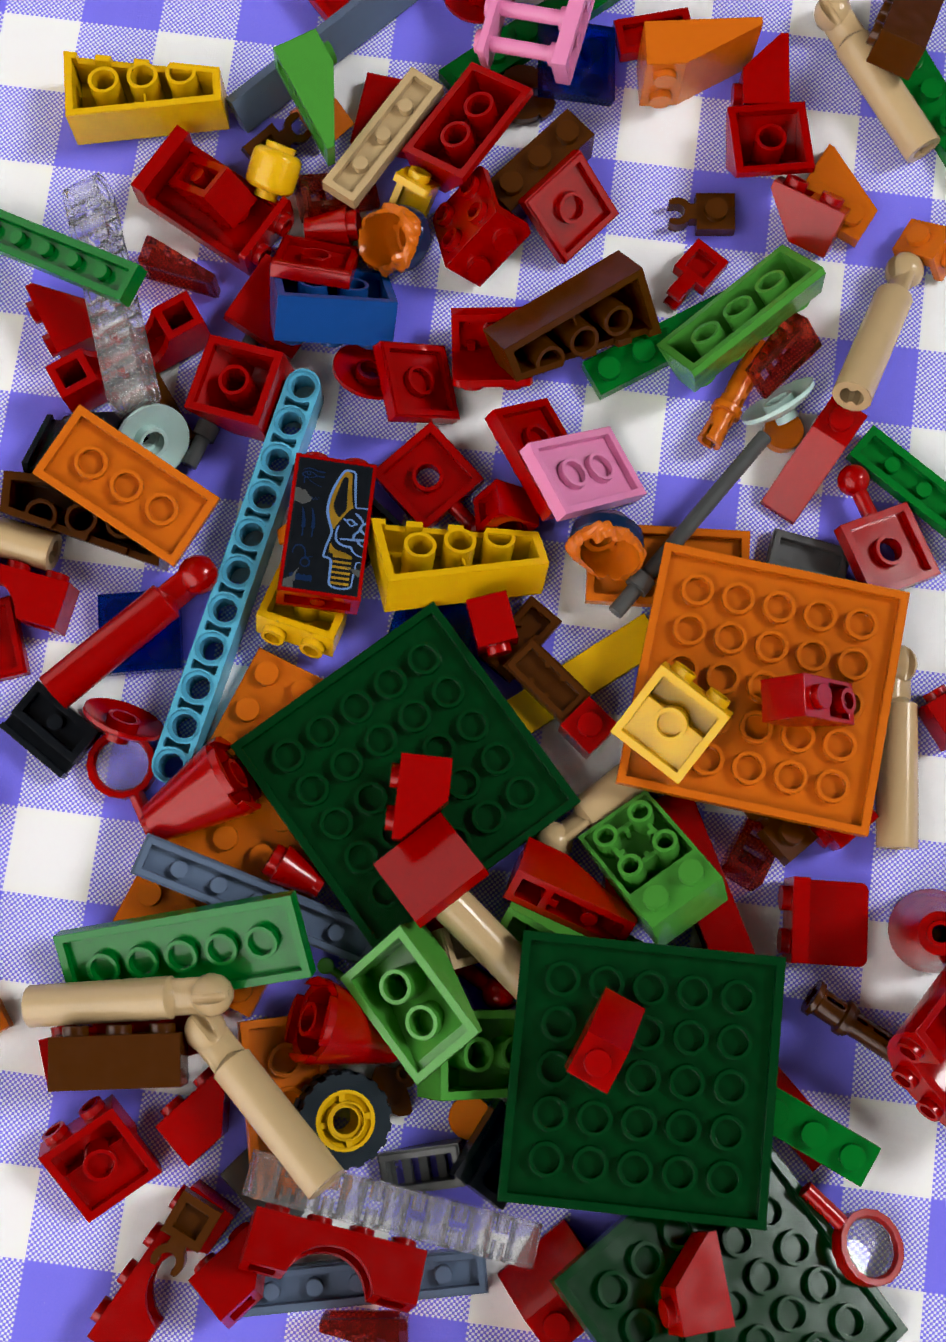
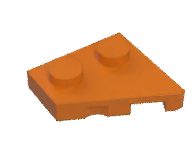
[806,144,878,248]

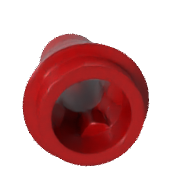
[303,205,362,245]
[261,843,325,899]

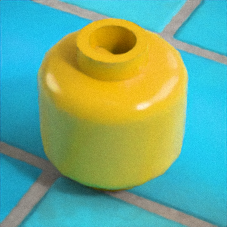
[245,139,302,203]

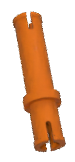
[697,340,774,450]

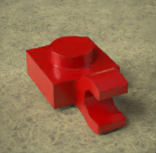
[663,238,729,311]

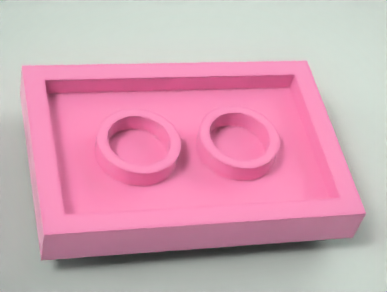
[519,426,647,522]

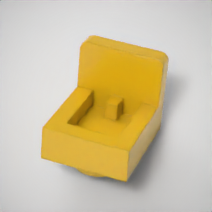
[389,165,441,218]

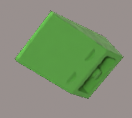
[578,790,728,945]

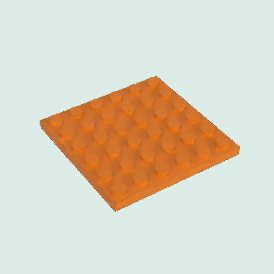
[615,542,910,838]

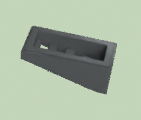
[377,1138,467,1197]

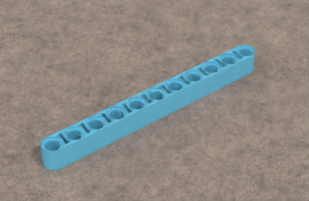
[151,368,324,784]

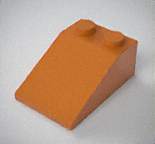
[637,17,763,108]

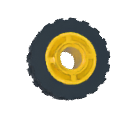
[294,1068,392,1170]

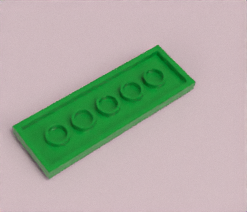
[53,890,316,990]

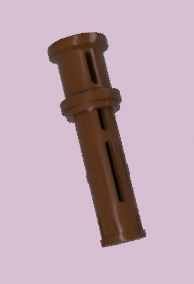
[801,980,893,1062]

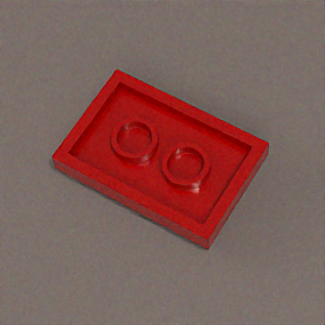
[484,398,568,522]

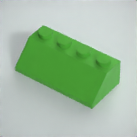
[656,244,826,392]

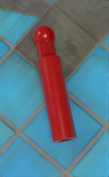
[39,555,219,709]

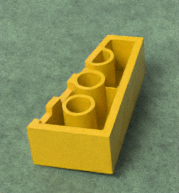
[63,51,230,145]
[368,518,549,612]

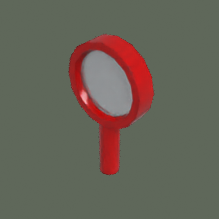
[86,735,156,835]
[799,1182,904,1288]

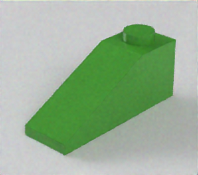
[273,28,337,167]

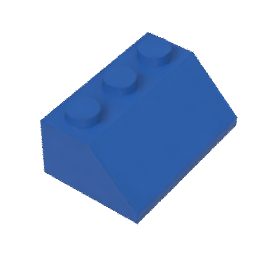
[270,263,398,350]

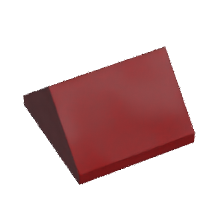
[726,101,815,178]

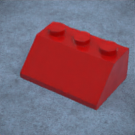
[402,62,534,193]

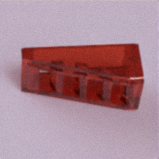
[295,173,380,223]
[138,235,221,298]
[745,313,822,399]
[720,816,775,891]
[319,1309,410,1342]

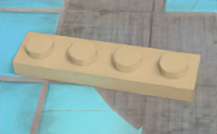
[322,67,444,210]

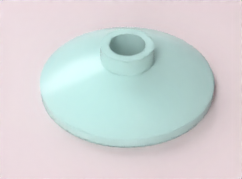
[741,377,815,426]
[118,403,190,468]

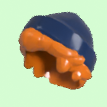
[358,202,431,278]
[565,510,647,581]

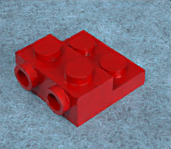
[38,1094,162,1223]

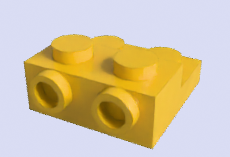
[256,562,348,658]
[610,661,733,784]

